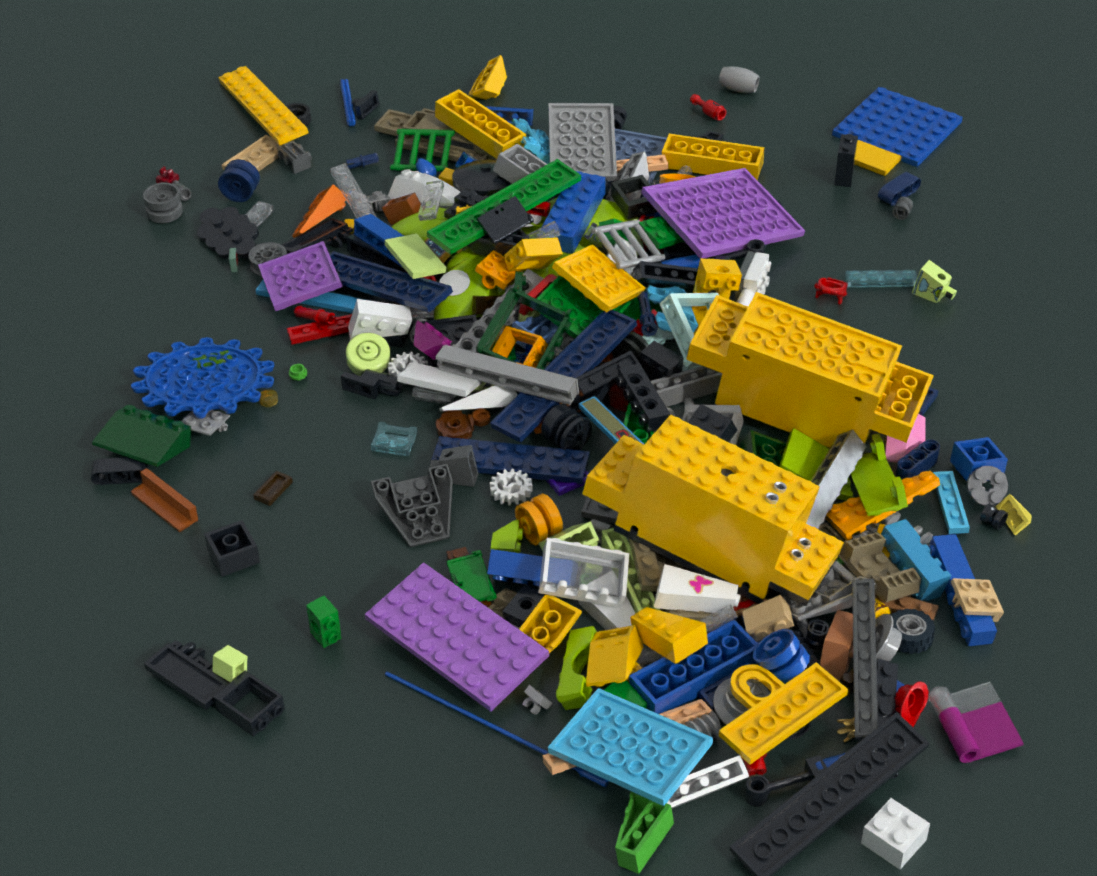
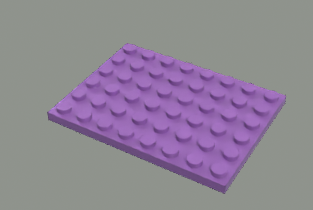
[641,168,805,258]

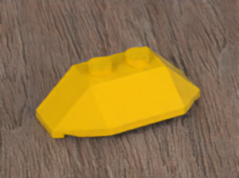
[468,55,507,100]

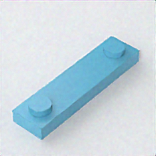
[933,471,970,534]

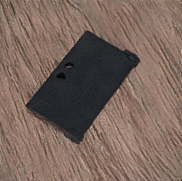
[477,196,534,246]

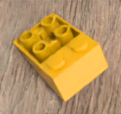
[586,625,644,687]

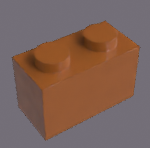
[382,192,424,225]

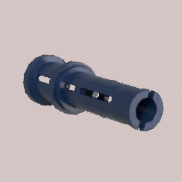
[637,291,658,336]

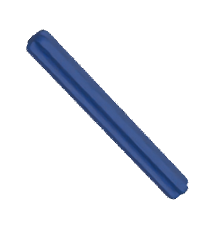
[340,79,356,126]

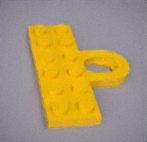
[719,662,848,764]

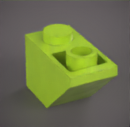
[490,520,523,553]

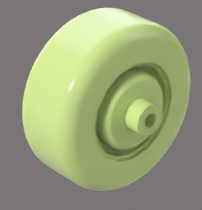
[346,333,390,376]

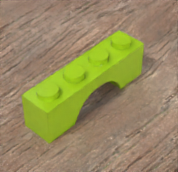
[556,626,597,710]

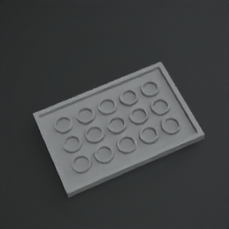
[548,103,617,181]

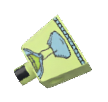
[912,260,957,303]

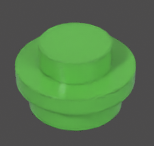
[289,364,307,380]

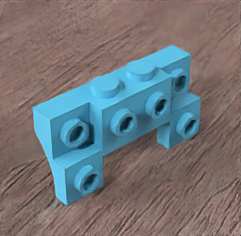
[511,118,550,164]
[646,285,698,333]

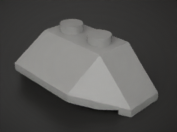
[605,152,649,202]

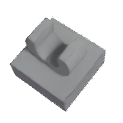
[522,685,553,715]

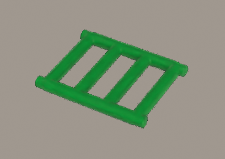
[390,129,455,172]

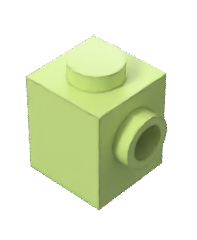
[212,645,247,683]

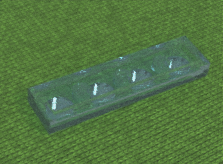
[845,269,917,287]

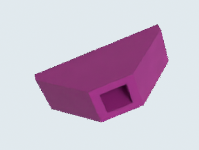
[414,320,452,360]

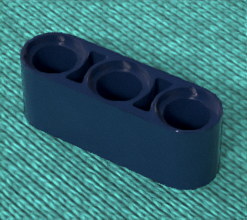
[878,172,921,206]
[895,439,940,480]

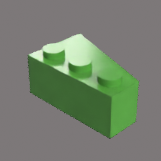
[615,791,674,874]

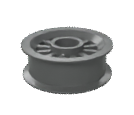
[249,242,287,276]

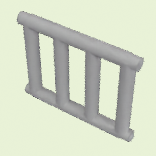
[591,220,665,269]

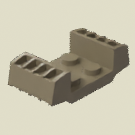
[840,532,921,603]

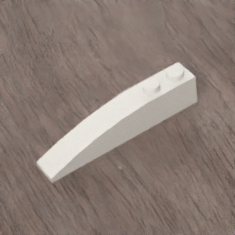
[388,169,460,206]

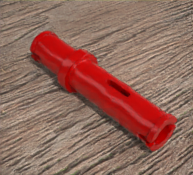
[294,306,336,324]

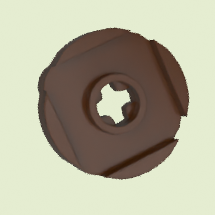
[436,410,474,439]

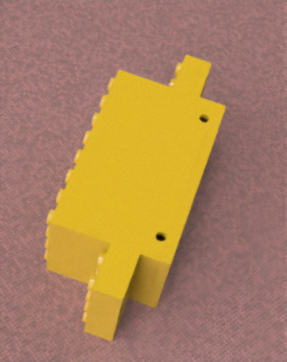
[686,292,934,448]

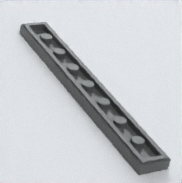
[852,579,878,740]

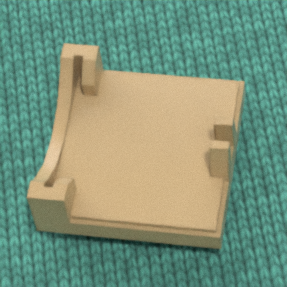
[951,578,1004,622]

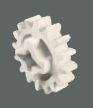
[388,352,428,384]
[490,469,532,505]

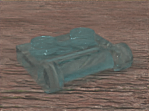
[371,422,417,456]

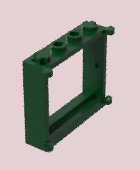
[476,284,572,370]

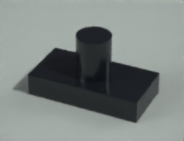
[352,90,380,120]

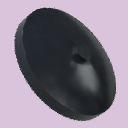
[452,160,511,197]

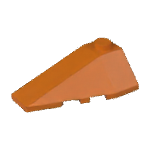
[292,184,348,238]

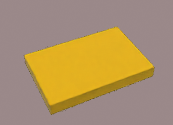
[855,140,901,176]

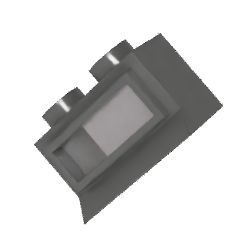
[277,141,312,174]

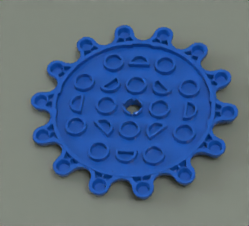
[131,337,274,419]

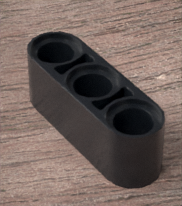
[91,457,149,485]

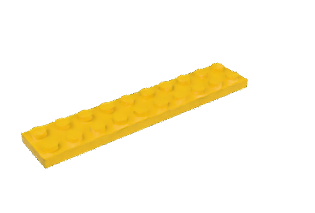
[218,66,308,145]

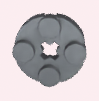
[966,466,1008,505]

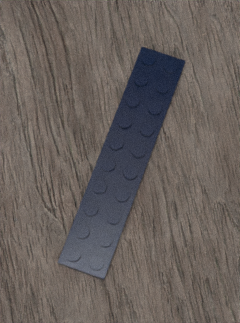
[329,251,453,313]
[490,310,637,443]

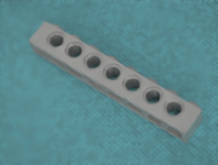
[437,269,543,368]

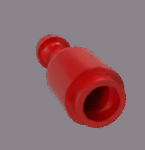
[690,94,726,121]

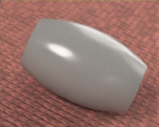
[719,66,760,94]

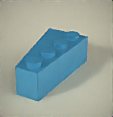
[881,519,952,602]

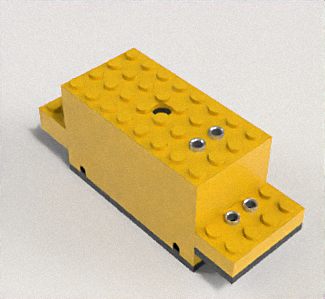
[582,415,844,606]

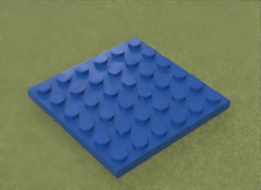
[832,87,963,167]

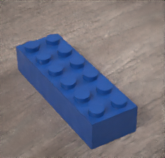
[539,171,606,254]
[629,620,758,714]

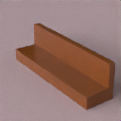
[131,468,198,532]

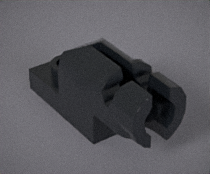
[341,369,403,400]

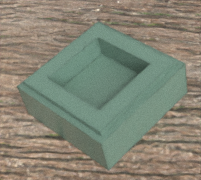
[229,248,238,272]

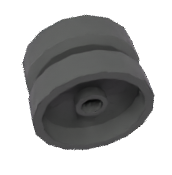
[143,182,183,223]

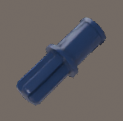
[346,153,379,170]

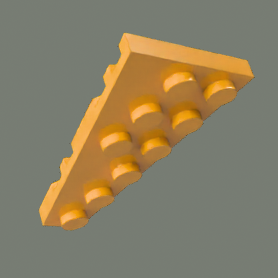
[825,471,940,541]

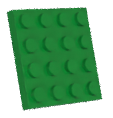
[537,276,632,339]

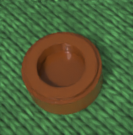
[471,409,491,426]

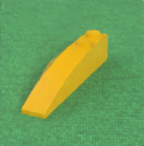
[519,594,582,653]

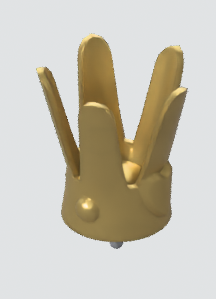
[837,718,855,743]

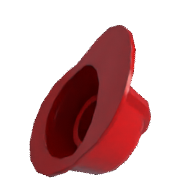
[895,681,929,727]

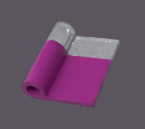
[928,682,1023,763]

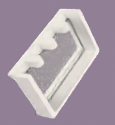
[538,538,629,608]

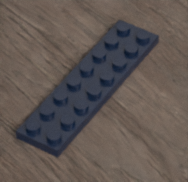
[430,436,590,484]

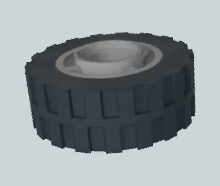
[891,608,935,654]

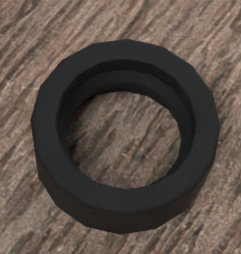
[286,103,311,126]

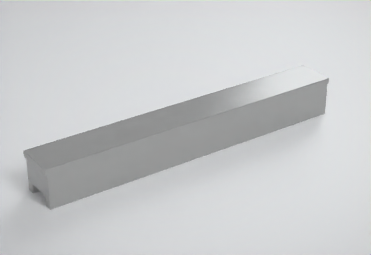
[436,345,579,405]

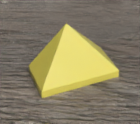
[996,494,1032,535]

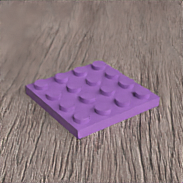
[258,241,342,311]

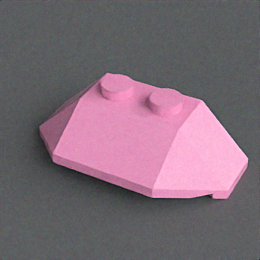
[885,414,925,463]

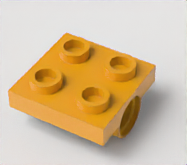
[475,250,523,290]

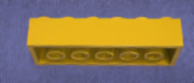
[435,89,526,159]
[662,133,765,181]

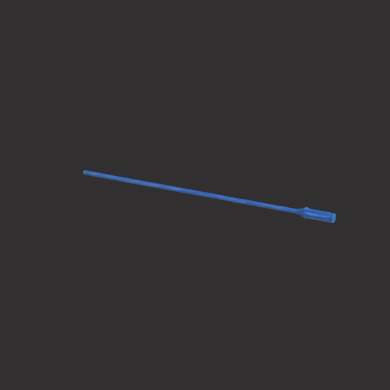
[385,671,609,788]

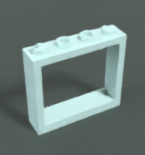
[660,293,719,367]

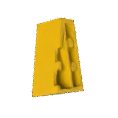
[630,607,708,664]

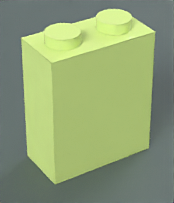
[539,521,599,559]

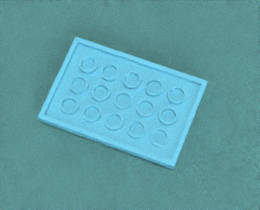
[548,688,713,806]

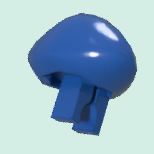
[416,158,437,177]

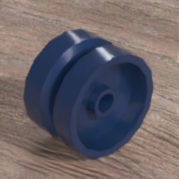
[218,159,260,202]

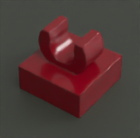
[156,166,179,184]

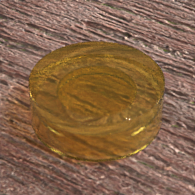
[259,389,278,407]

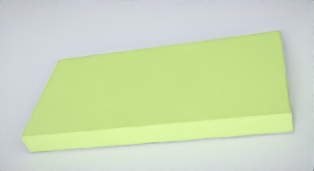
[385,234,446,279]

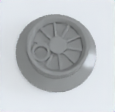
[876,614,902,662]
[713,678,770,725]

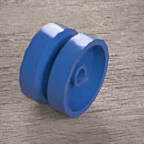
[753,628,810,683]

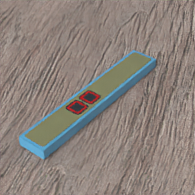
[579,396,644,444]

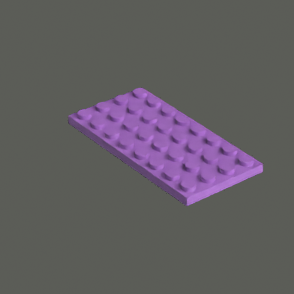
[365,562,549,712]

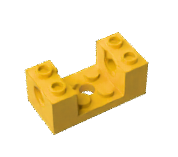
[691,258,742,335]

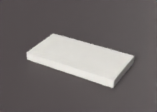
[397,363,481,397]

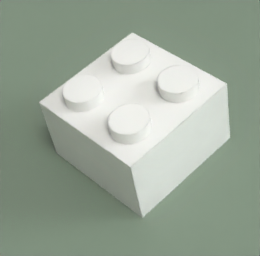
[861,798,930,869]

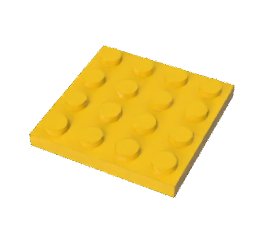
[552,245,646,313]

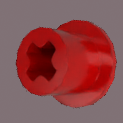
[741,753,767,777]

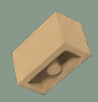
[742,595,794,642]

